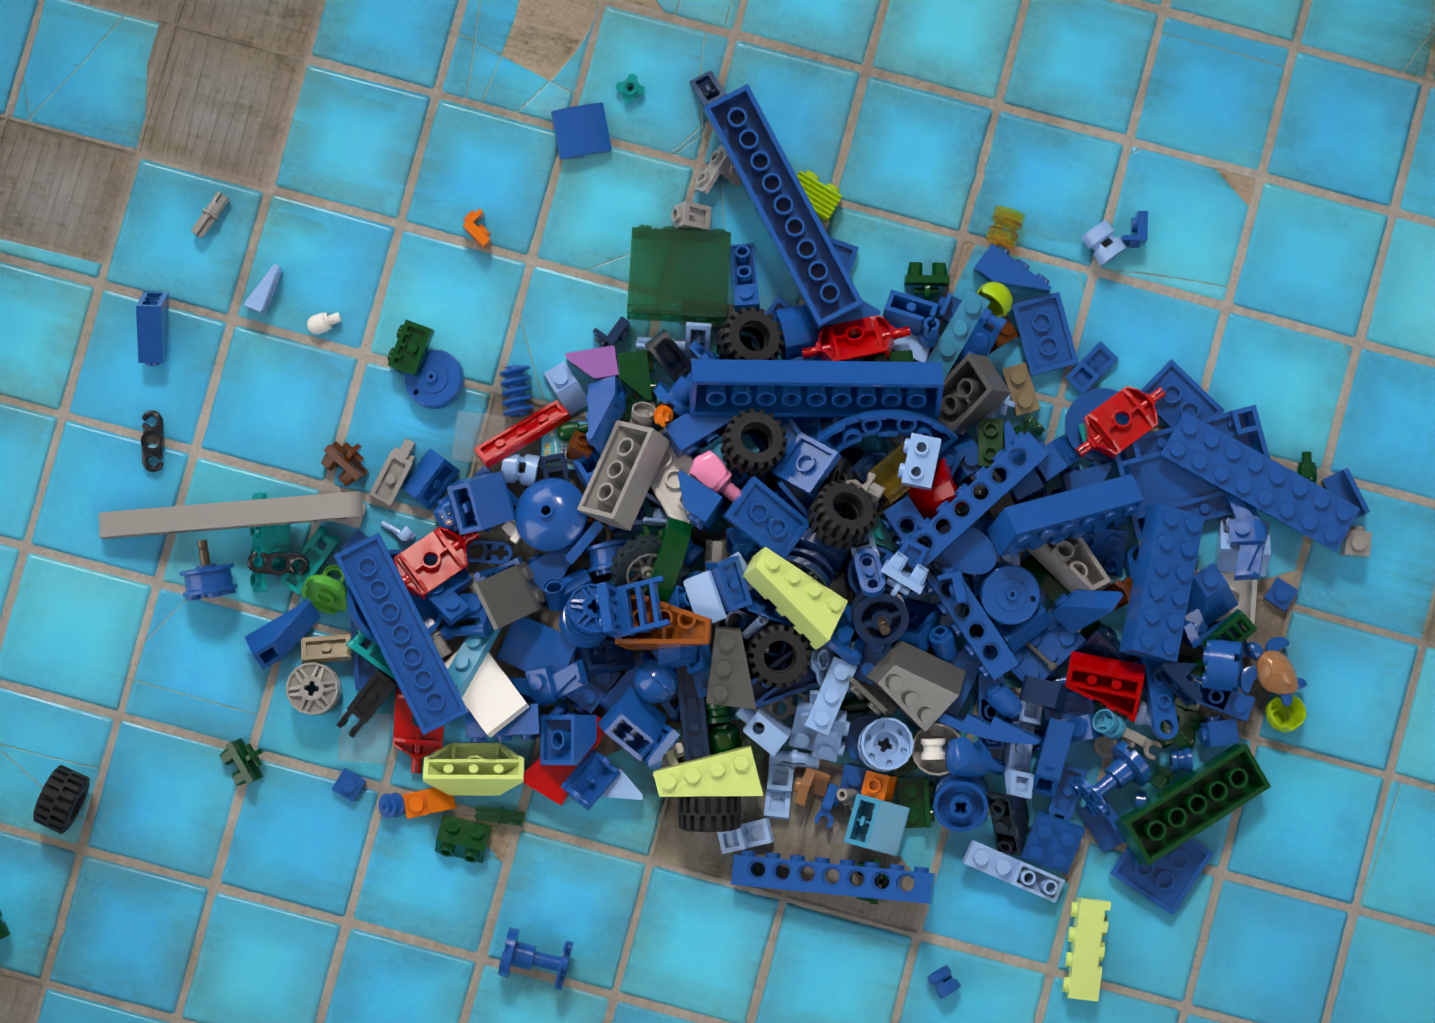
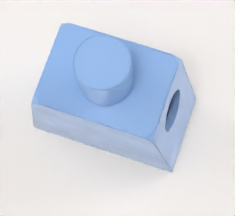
[735,706,792,757]

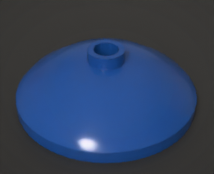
[515,478,588,552]

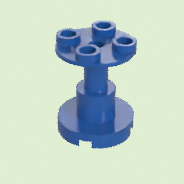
[653,340,720,416]
[1071,741,1152,818]
[498,927,573,991]

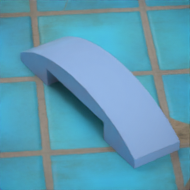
[1004,700,1042,799]

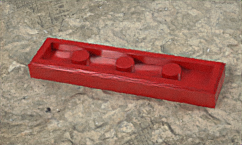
[474,400,571,469]

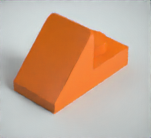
[402,787,456,819]

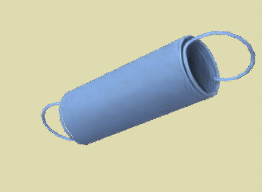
[743,614,768,642]

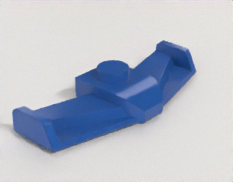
[1224,491,1267,581]
[508,659,588,706]

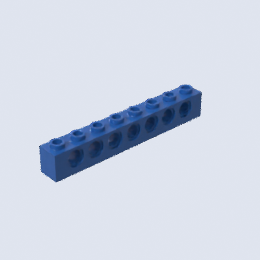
[880,431,1049,586]
[881,496,1019,681]
[731,850,936,904]

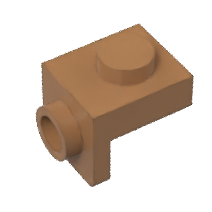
[793,767,831,806]

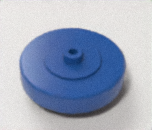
[405,349,465,409]
[979,565,1040,625]

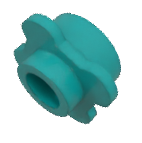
[616,74,645,103]

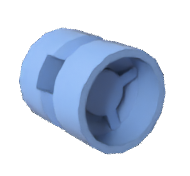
[1081,220,1127,266]
[501,452,540,486]

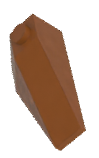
[615,594,712,650]

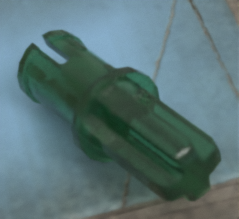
[474,805,525,827]

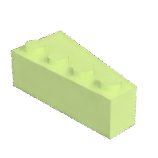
[743,547,848,650]
[653,745,763,797]
[1062,897,1111,1001]

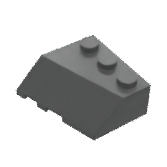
[866,640,966,732]

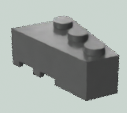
[706,625,756,709]

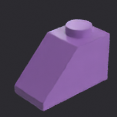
[565,345,620,381]

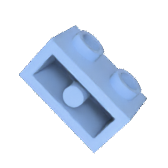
[898,433,942,491]

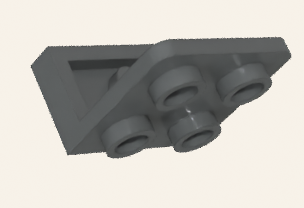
[848,676,898,718]

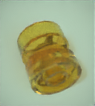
[985,206,1026,249]

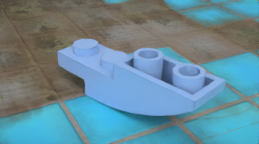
[962,840,1065,903]

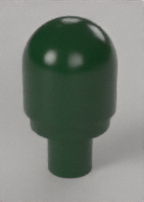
[557,421,588,443]
[1297,451,1317,483]

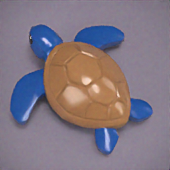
[1240,637,1307,707]

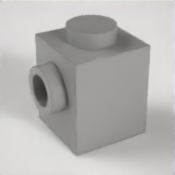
[1340,526,1372,559]

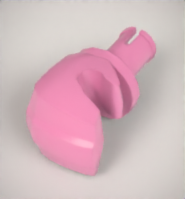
[688,450,741,503]

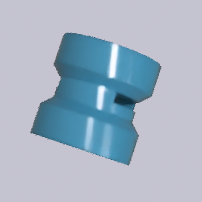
[1092,709,1126,740]

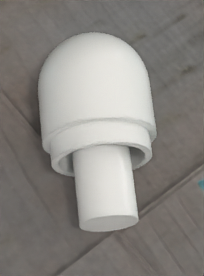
[307,312,342,335]

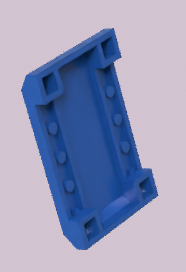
[1115,405,1270,540]

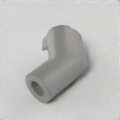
[837,788,858,813]

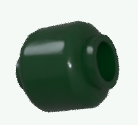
[708,722,742,754]

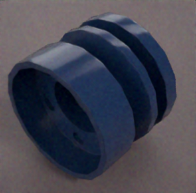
[785,527,848,588]

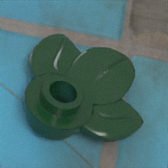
[1158,706,1204,749]

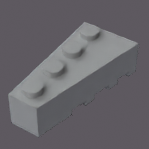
[1027,537,1111,592]

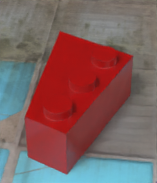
[1065,651,1145,722]

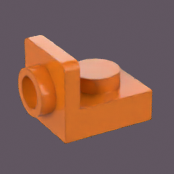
[462,209,491,250]
[861,771,898,801]

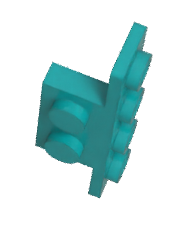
[250,492,290,593]

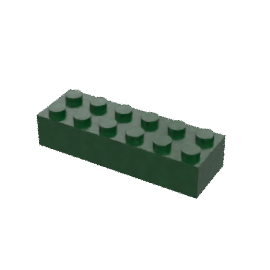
[1114,743,1271,865]

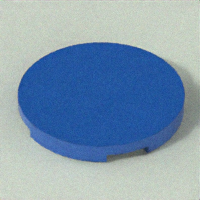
[1065,388,1128,462]

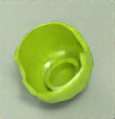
[977,282,1013,318]
[1265,694,1307,733]

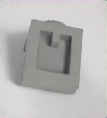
[671,201,712,232]

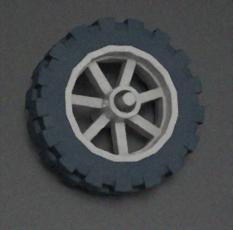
[610,535,662,594]

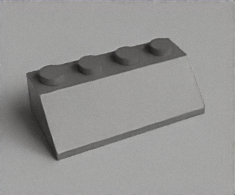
[577,420,670,531]

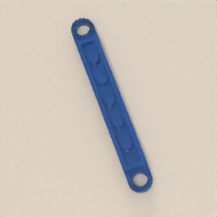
[1124,544,1179,741]

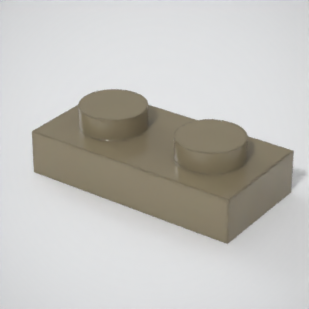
[1002,362,1040,417]
[301,634,352,664]

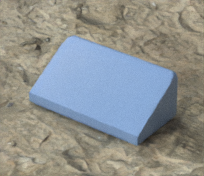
[683,570,727,624]

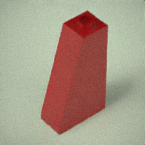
[523,714,606,806]

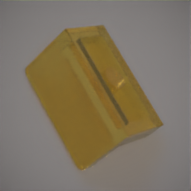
[867,443,911,504]

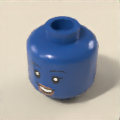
[433,495,459,533]

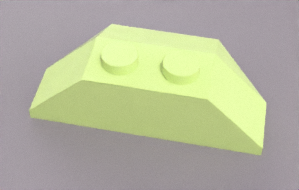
[423,743,524,796]

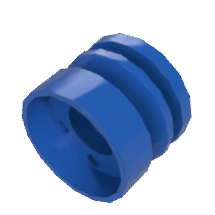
[559,583,608,648]

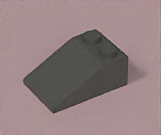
[936,353,1011,435]
[473,562,546,630]

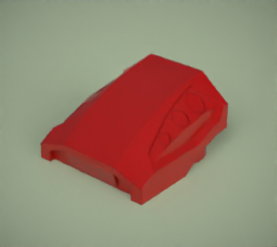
[905,458,965,520]

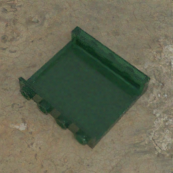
[627,225,731,324]

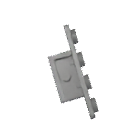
[694,145,741,194]

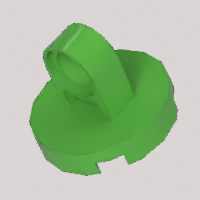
[301,565,347,614]

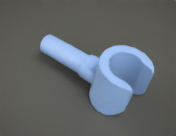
[381,520,416,543]

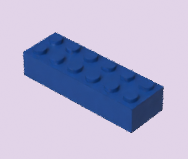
[987,474,1144,556]
[1119,504,1205,664]

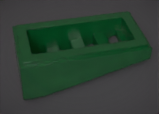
[1202,609,1257,648]

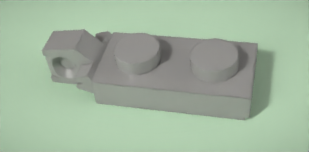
[368,438,416,507]

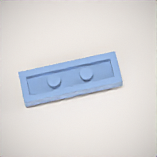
[804,656,857,736]

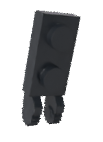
[645,329,691,382]
[336,669,398,738]

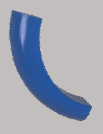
[817,409,958,454]

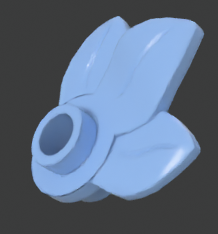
[810,644,835,686]

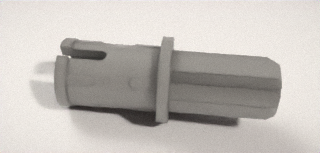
[191,191,230,238]

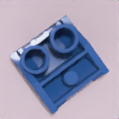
[774,304,822,359]

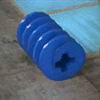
[500,365,534,418]

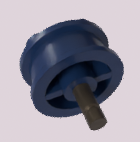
[851,585,909,646]

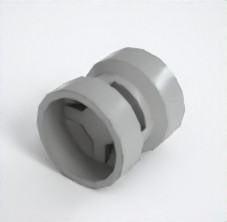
[629,402,656,429]

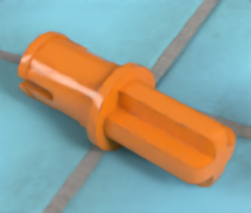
[654,403,673,427]

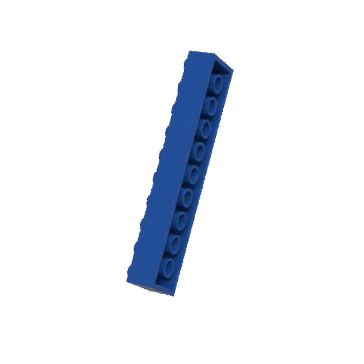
[704,84,864,330]
[689,359,944,419]

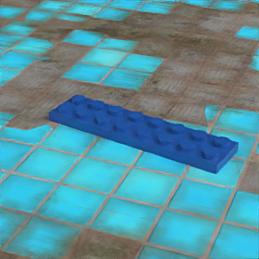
[1160,411,1360,552]
[334,533,469,735]

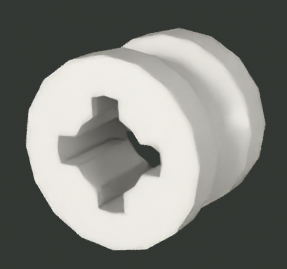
[921,738,946,760]

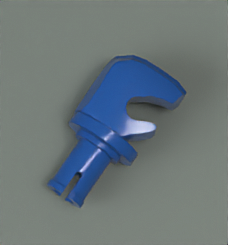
[946,737,1006,778]

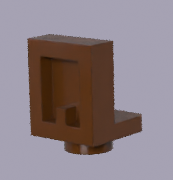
[565,430,595,460]

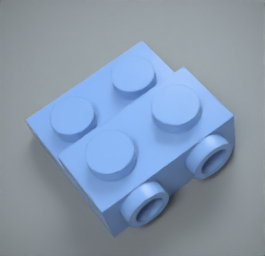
[788,700,850,762]

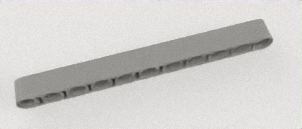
[98,492,363,539]

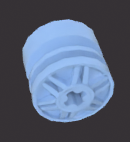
[857,717,914,772]

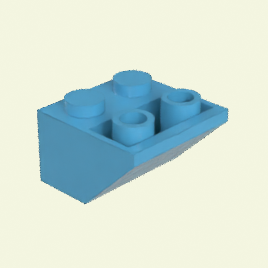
[844,793,911,856]

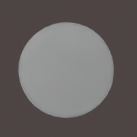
[1093,736,1118,759]

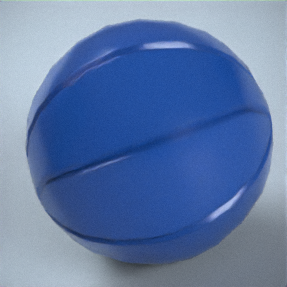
[634,659,678,703]

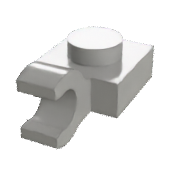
[1121,727,1162,759]

